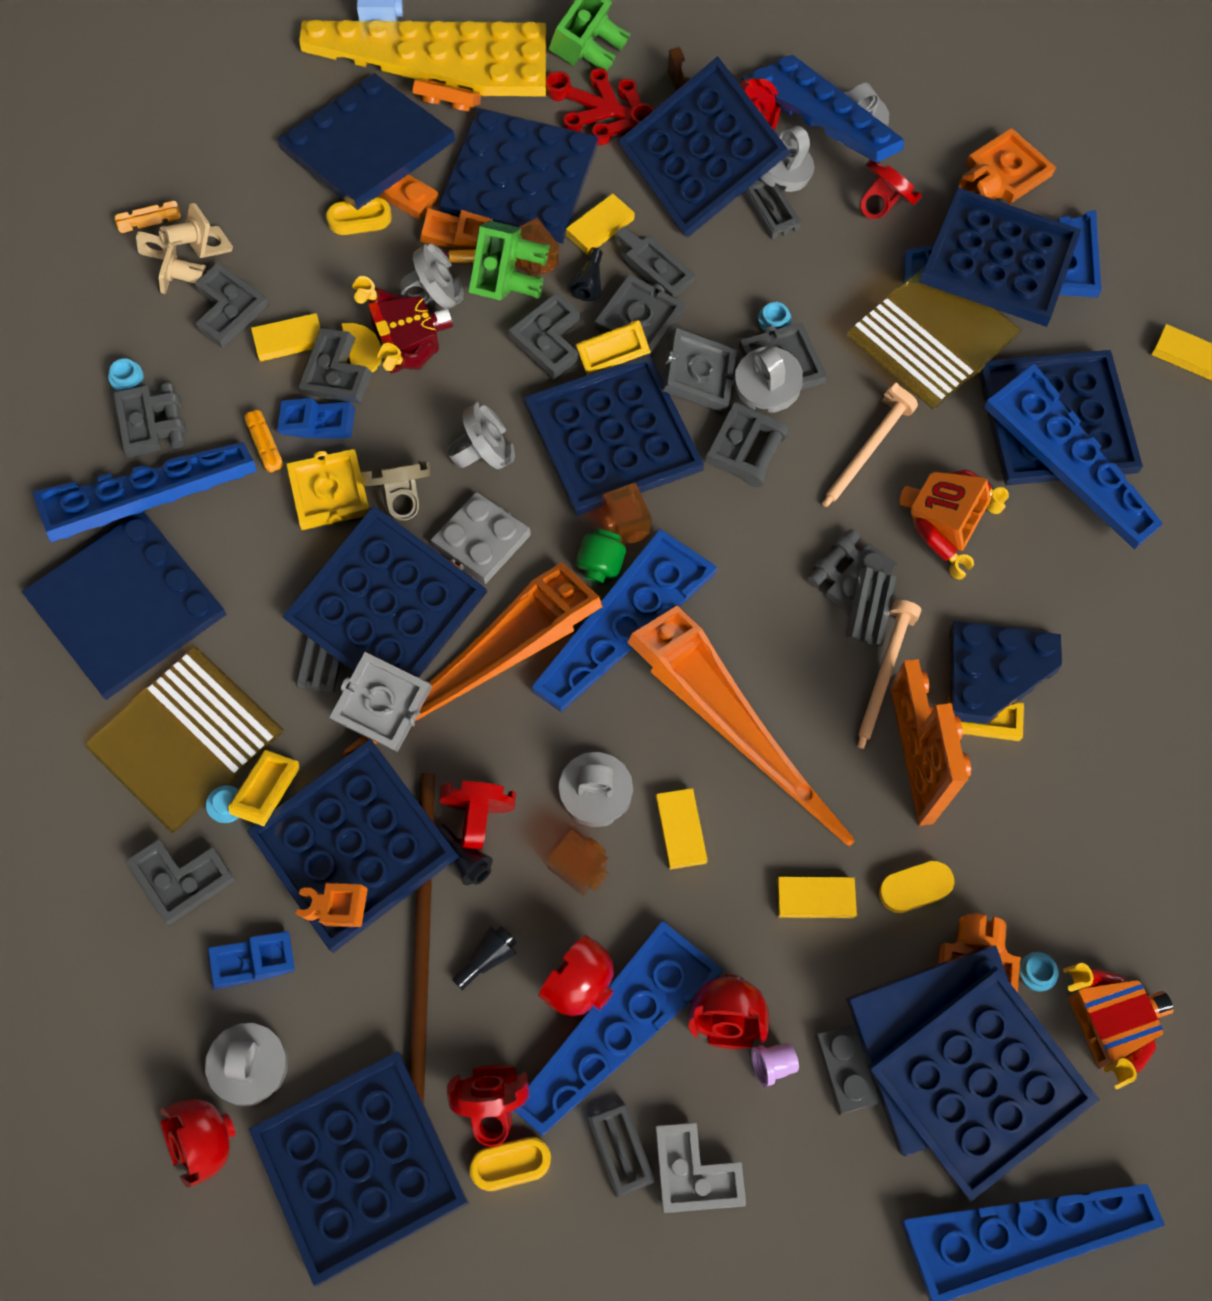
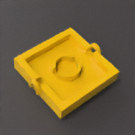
[287,449,370,530]

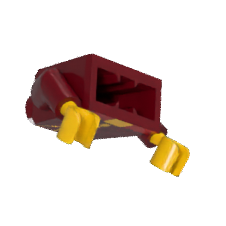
[352,276,453,374]

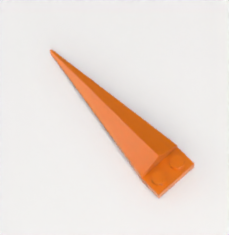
[343,562,603,757]
[627,605,854,847]

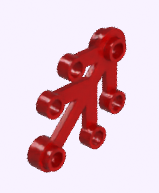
[546,68,655,145]

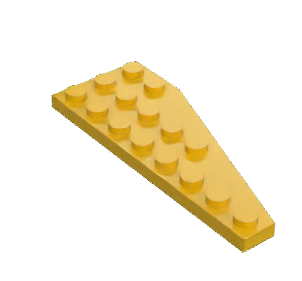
[299,20,546,96]

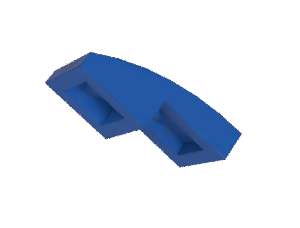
[277,398,355,439]
[207,931,295,990]

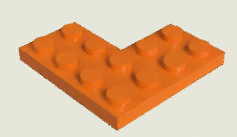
[890,659,971,826]

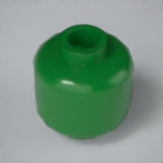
[575,529,626,584]

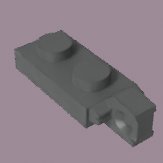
[614,226,695,298]

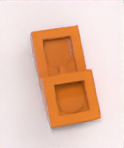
[419,208,493,250]

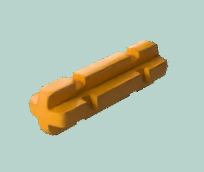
[115,200,181,233]
[244,410,284,473]

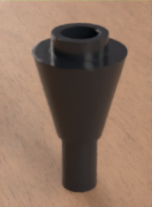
[569,248,603,302]
[437,824,493,885]
[452,925,517,990]

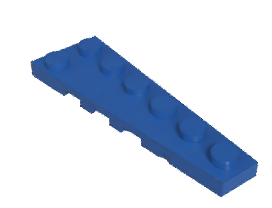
[742,54,904,163]
[984,364,1163,550]
[32,442,257,543]
[532,529,717,712]
[513,921,723,1136]
[901,1184,1165,1301]

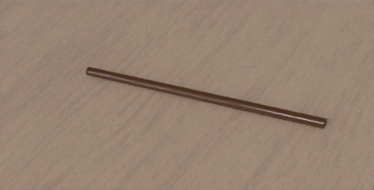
[409,772,436,1104]

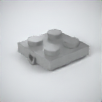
[431,492,531,584]
[329,652,432,753]

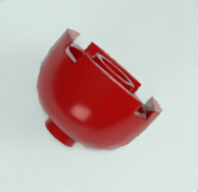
[538,935,614,1017]
[688,974,769,1049]
[160,1098,235,1188]

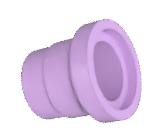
[751,1042,799,1087]

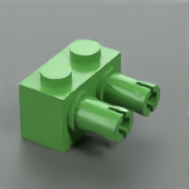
[549,0,631,71]
[469,221,550,300]

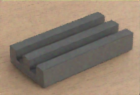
[743,179,801,240]
[846,567,897,646]
[297,638,341,693]
[588,1102,655,1198]

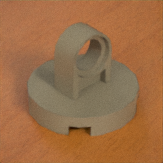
[361,461,432,521]

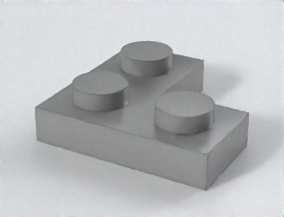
[655,1123,746,1213]

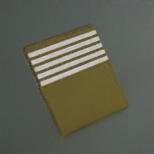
[846,267,1022,409]
[85,647,284,833]

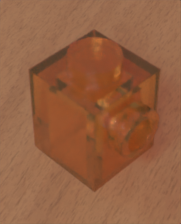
[515,218,559,277]
[602,483,652,543]
[547,829,609,896]

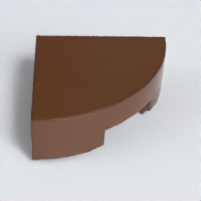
[667,47,689,91]

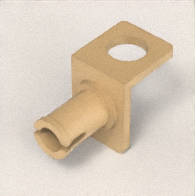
[159,203,233,258]
[136,231,206,294]

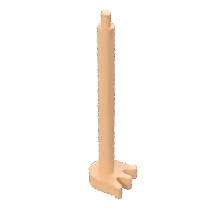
[822,382,918,507]
[857,600,921,749]

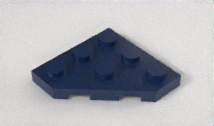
[950,621,1062,724]

